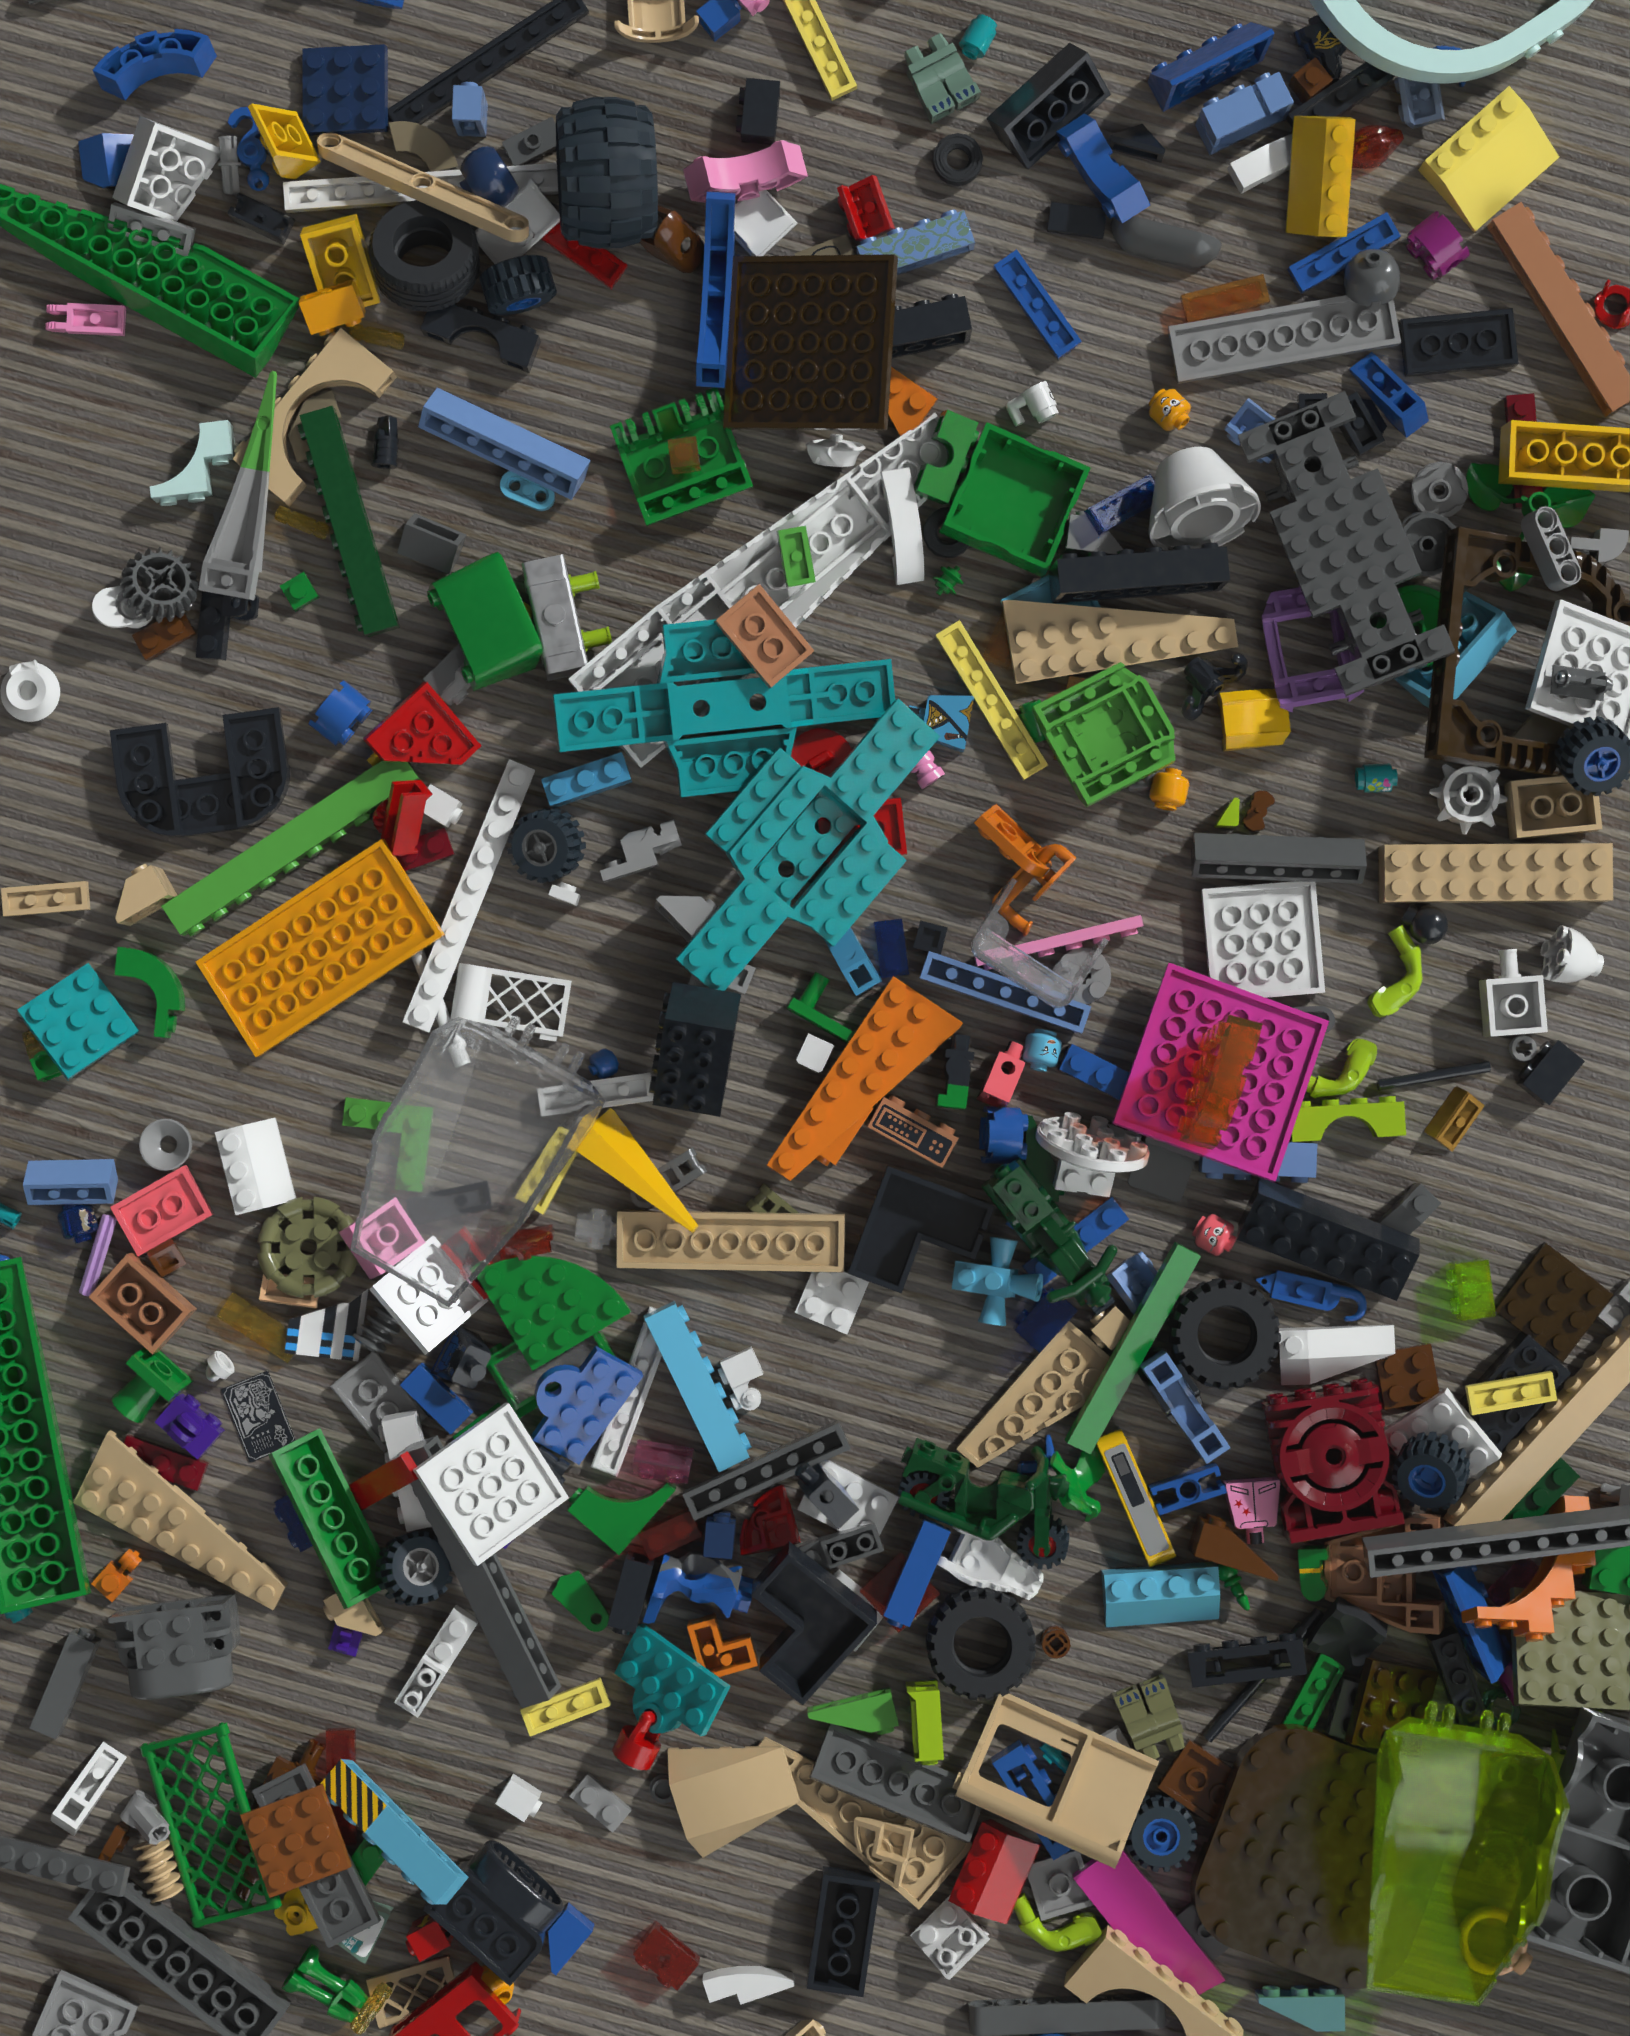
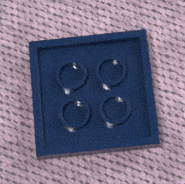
[302,44,388,136]

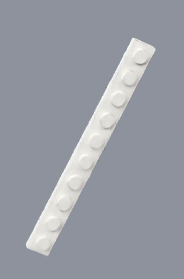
[283,163,558,213]
[402,759,535,1033]

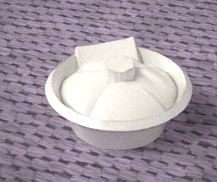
[806,434,865,467]
[0,660,60,722]

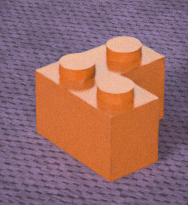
[687,1613,758,1677]

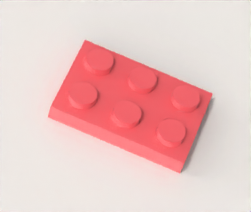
[110,1165,214,1257]

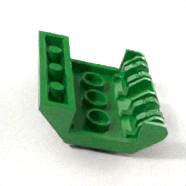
[610,387,753,526]

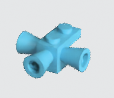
[952,1237,1043,1326]

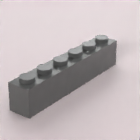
[1191,833,1367,884]
[682,1419,851,1521]

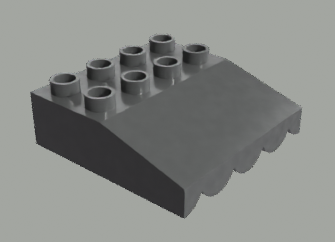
[1507,1707,1630,1974]

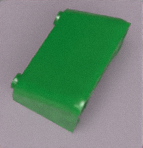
[427,552,543,691]

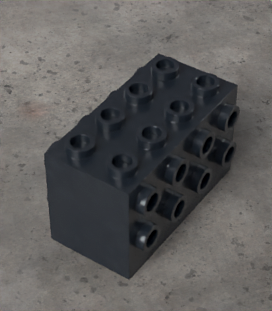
[649,982,741,1117]

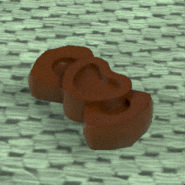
[1242,790,1275,832]

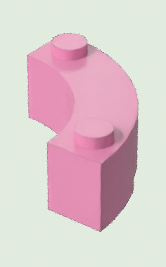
[683,140,808,203]

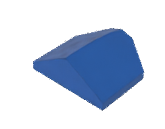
[78,133,134,188]

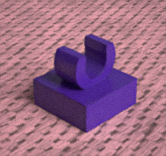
[328,1623,363,1657]

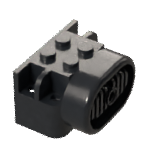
[423,1840,564,1986]

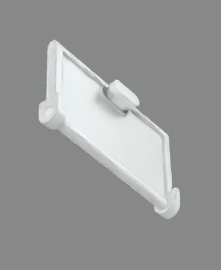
[475,178,560,264]

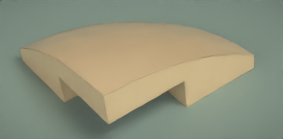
[854,1817,915,1888]

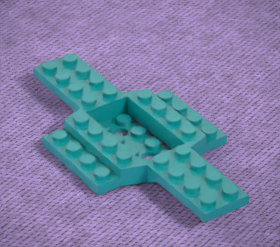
[552,619,895,797]
[675,699,940,991]

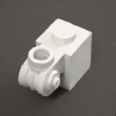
[718,1346,763,1411]

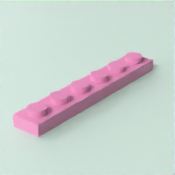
[973,915,1143,970]

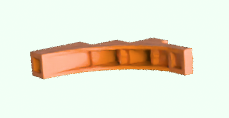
[1461,1495,1596,1642]

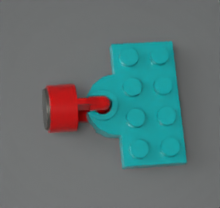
[612,1624,731,1771]

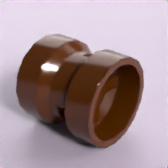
[1040,1625,1071,1659]

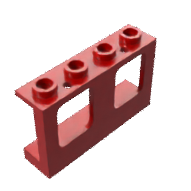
[389,1962,521,2036]

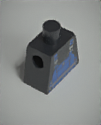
[431,1326,491,1389]
[795,1462,859,1529]

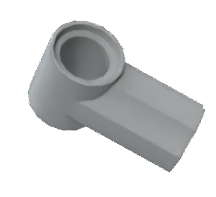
[120,1790,170,1845]

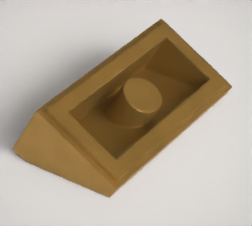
[1424,1086,1485,1152]

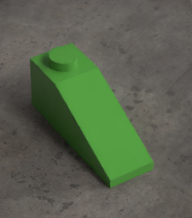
[807,1687,899,1735]

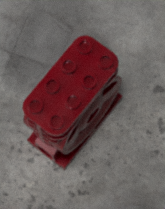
[1261,1378,1405,1544]

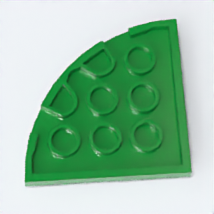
[474,1256,632,1371]

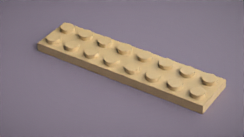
[617,1210,845,1272]

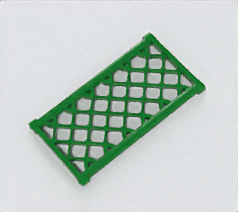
[139,1722,282,1928]

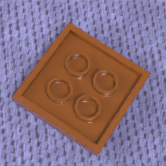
[240,1783,352,1898]

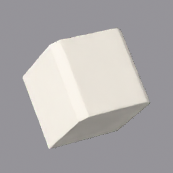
[796,1033,834,1073]

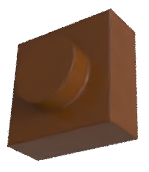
[147,1238,187,1278]

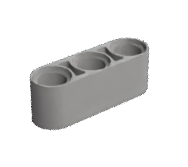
[1521,506,1581,591]

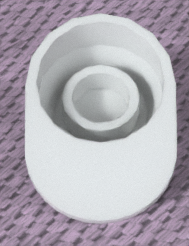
[92,586,153,628]

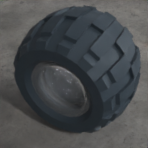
[556,97,658,249]

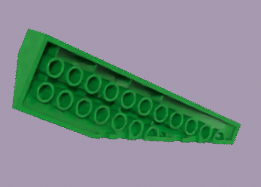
[0,184,300,378]

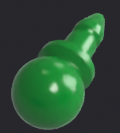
[1217,1564,1250,1611]

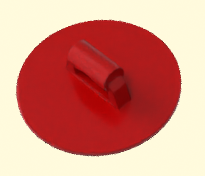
[791,728,852,794]

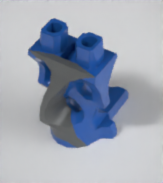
[643,1551,754,1624]

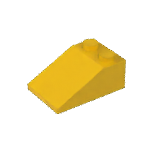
[248,103,321,179]
[300,213,381,307]

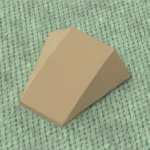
[668,1746,800,1858]

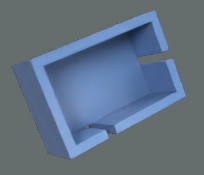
[1195,72,1294,155]

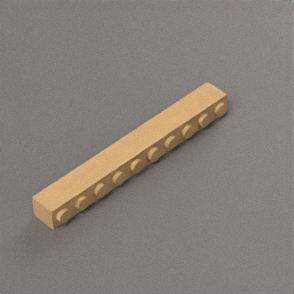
[1443,1315,1630,1527]

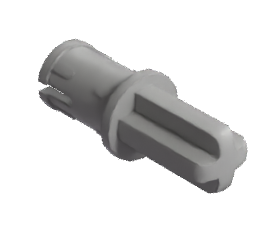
[218,136,241,195]

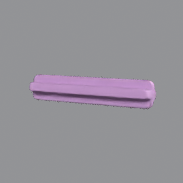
[79,1214,117,1297]

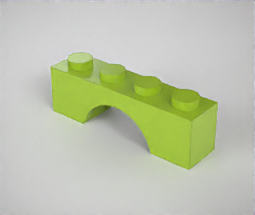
[1289,1096,1406,1142]

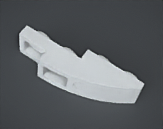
[394,1605,478,1718]

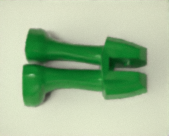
[282,1944,369,2023]

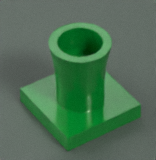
[112,1347,193,1423]

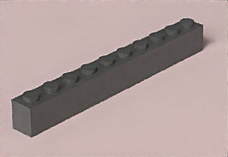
[397,1435,562,1708]
[1362,1505,1630,1578]

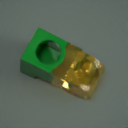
[22,1030,63,1082]

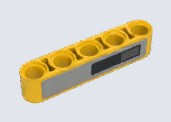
[1096,1429,1176,1568]

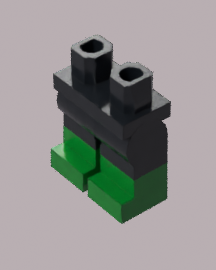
[935,1034,975,1110]

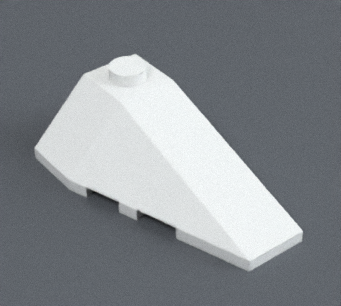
[1279,1325,1395,1385]

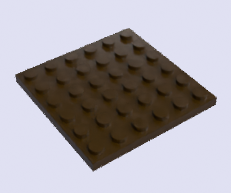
[723,254,898,431]

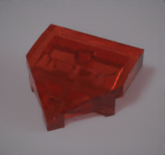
[495,1224,555,1260]

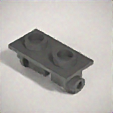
[1550,665,1613,701]

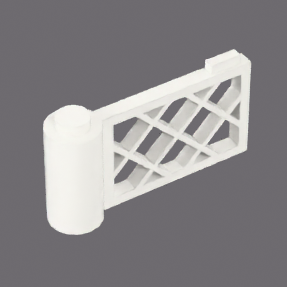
[450,963,572,1041]

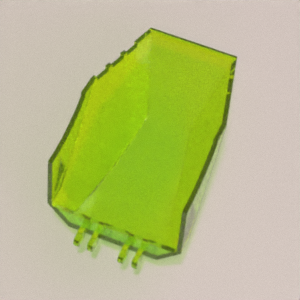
[1366,1701,1570,2007]

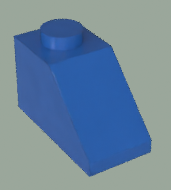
[548,1902,595,1976]

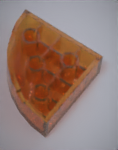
[1177,1014,1263,1150]

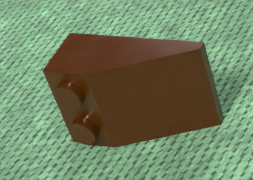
[1188,1513,1279,1581]

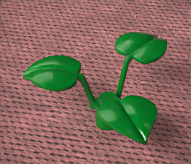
[1466,463,1595,591]

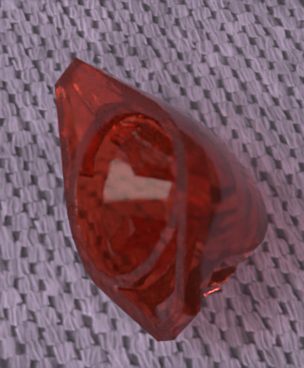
[1352,125,1404,169]

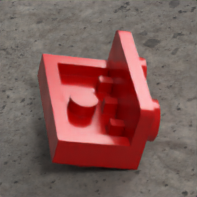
[837,175,895,242]

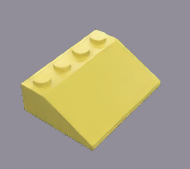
[1418,86,1559,233]

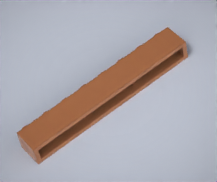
[1487,202,1630,417]

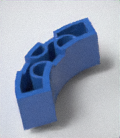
[92,29,217,101]
[1056,113,1150,223]

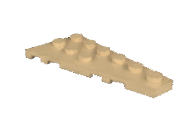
[956,1320,1110,1468]

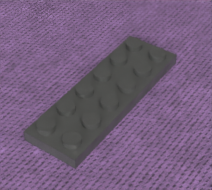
[809,1724,981,1843]
[252,1763,381,1948]

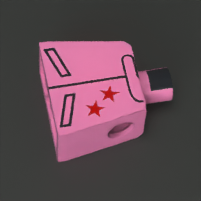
[1222,1477,1280,1544]

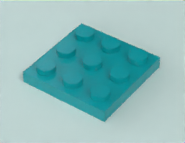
[17,963,139,1081]

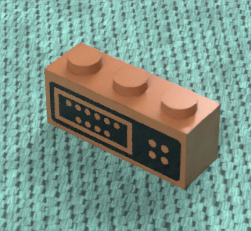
[867,1095,959,1168]

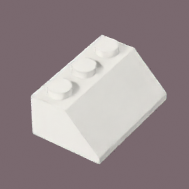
[215,1118,296,1215]

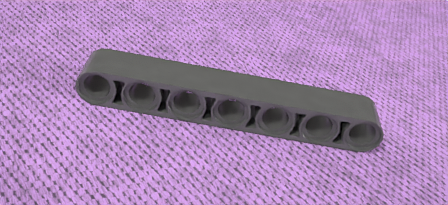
[968,1993,1166,2036]

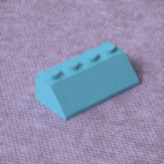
[1394,591,1517,708]
[1101,1562,1220,1627]

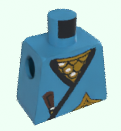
[909,695,974,752]

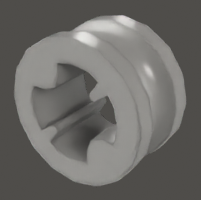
[1508,1036,1537,1061]

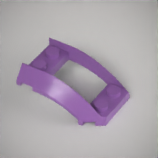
[1261,587,1364,712]

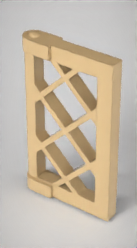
[366,1955,455,2029]

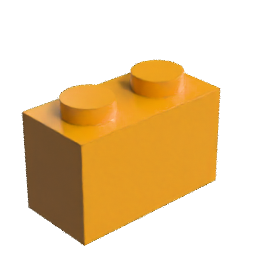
[299,279,366,336]

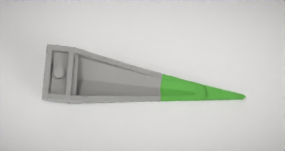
[198,371,277,600]

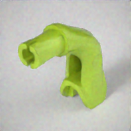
[1367,925,1423,1017]
[1306,1038,1377,1098]
[1014,1893,1102,1952]

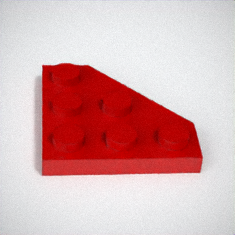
[363,682,481,765]

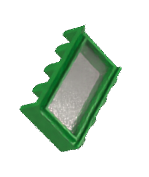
[487,1330,617,1419]

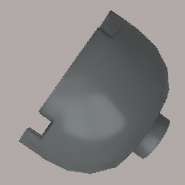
[1343,249,1400,306]

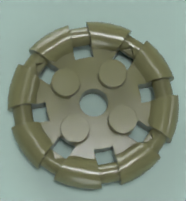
[257,1197,358,1298]

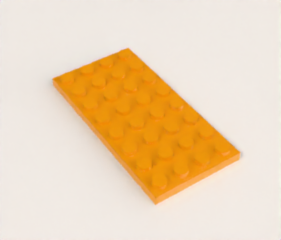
[196,839,445,1057]

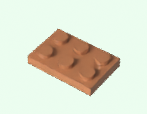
[714,584,814,688]

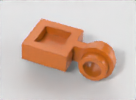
[91,1549,142,1602]

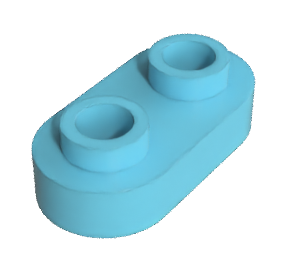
[500,471,555,511]

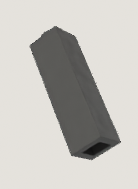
[29,1627,102,1740]

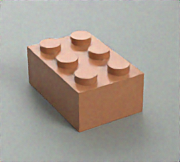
[89,1252,197,1354]

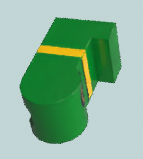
[1298,1545,1330,1601]

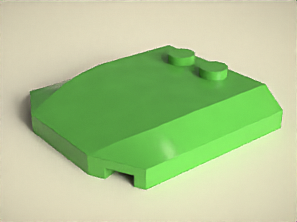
[1032,662,1175,808]

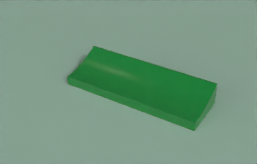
[268,1428,382,1609]

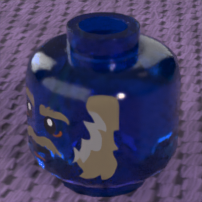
[57,1204,98,1244]

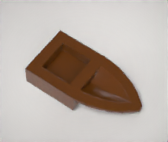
[98,1821,131,1862]

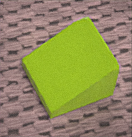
[1214,798,1240,828]

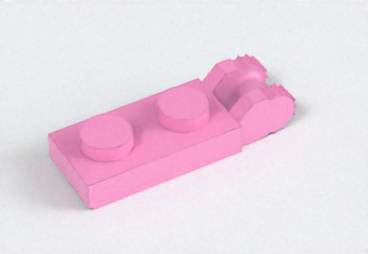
[45,303,126,336]

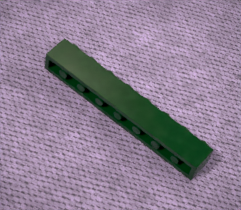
[297,406,400,637]

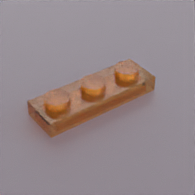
[1180,274,1270,323]

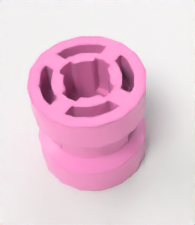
[911,750,945,789]

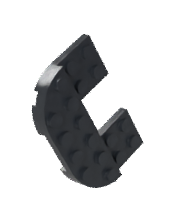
[109,707,290,837]

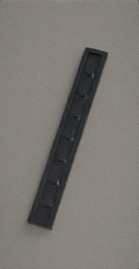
[388,0,589,125]

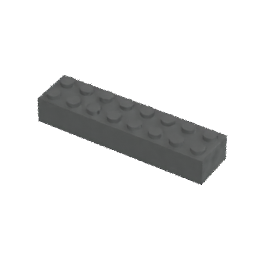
[68,1878,292,2036]

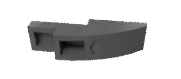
[768,1523,884,1569]

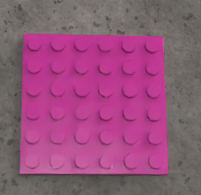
[1112,963,1329,1182]

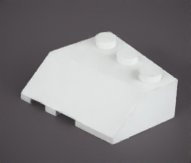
[112,116,220,222]

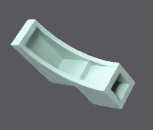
[150,420,235,506]

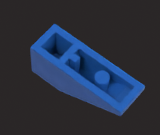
[1350,352,1429,438]

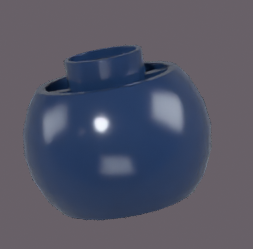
[459,146,519,207]

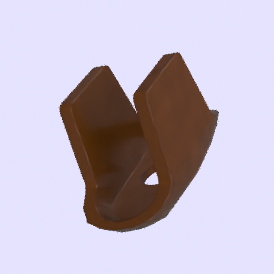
[639,205,705,273]

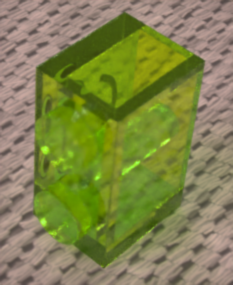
[1446,1258,1496,1321]

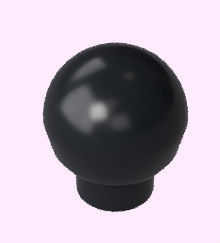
[1400,903,1448,945]

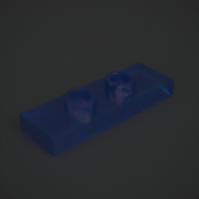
[1084,474,1155,535]

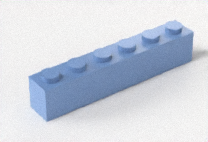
[418,388,591,500]
[919,951,1091,1034]

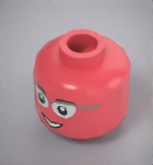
[1192,1214,1237,1256]

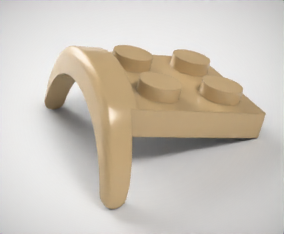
[614,0,699,43]

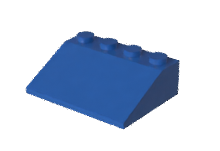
[1147,22,1275,112]
[1432,1565,1511,1684]

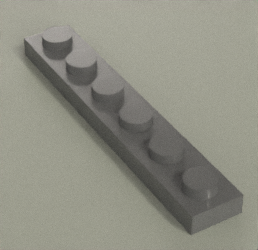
[0,1835,131,1897]

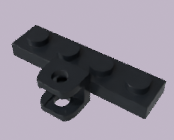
[196,545,259,661]

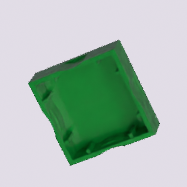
[939,422,1091,578]

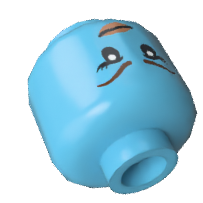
[1022,1029,1062,1072]

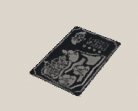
[221,1371,296,1462]

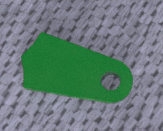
[552,1570,609,1632]

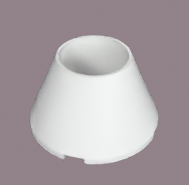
[1148,447,1261,551]

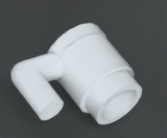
[1006,381,1059,427]

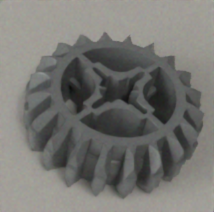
[120,547,199,623]

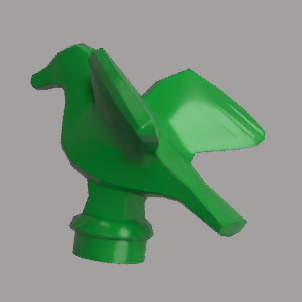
[1049,1446,1106,1522]

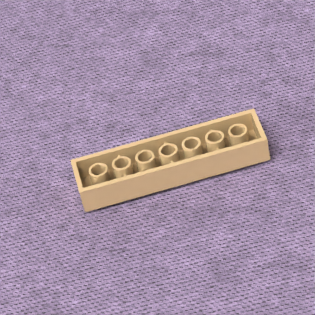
[1379,843,1613,903]

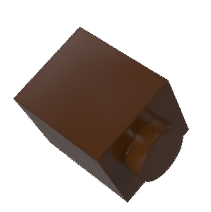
[1288,57,1333,104]

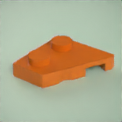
[888,367,937,436]

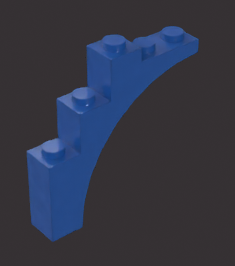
[696,192,735,388]

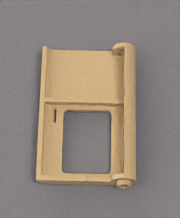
[952,1694,1159,1869]

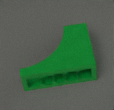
[567,1480,676,1555]

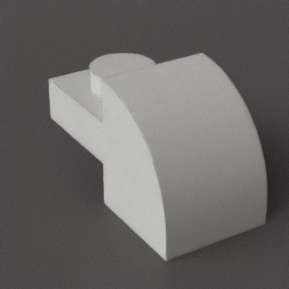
[1568,528,1629,565]

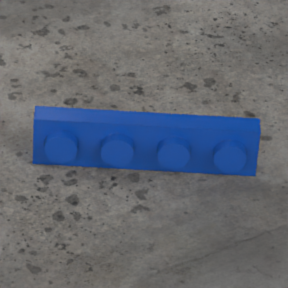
[1287,212,1401,294]
[993,249,1082,360]
[1022,1197,1129,1286]

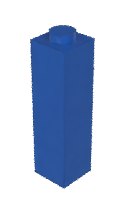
[883,1517,951,1628]

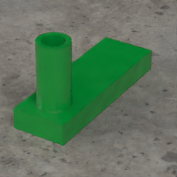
[787,972,855,1044]

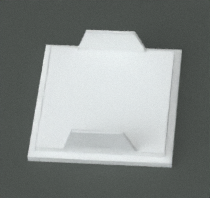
[734,190,798,256]

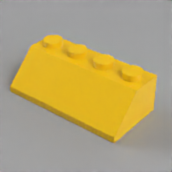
[1285,116,1356,237]

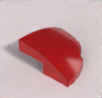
[740,1485,801,1556]

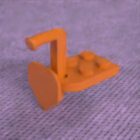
[974,804,1076,936]

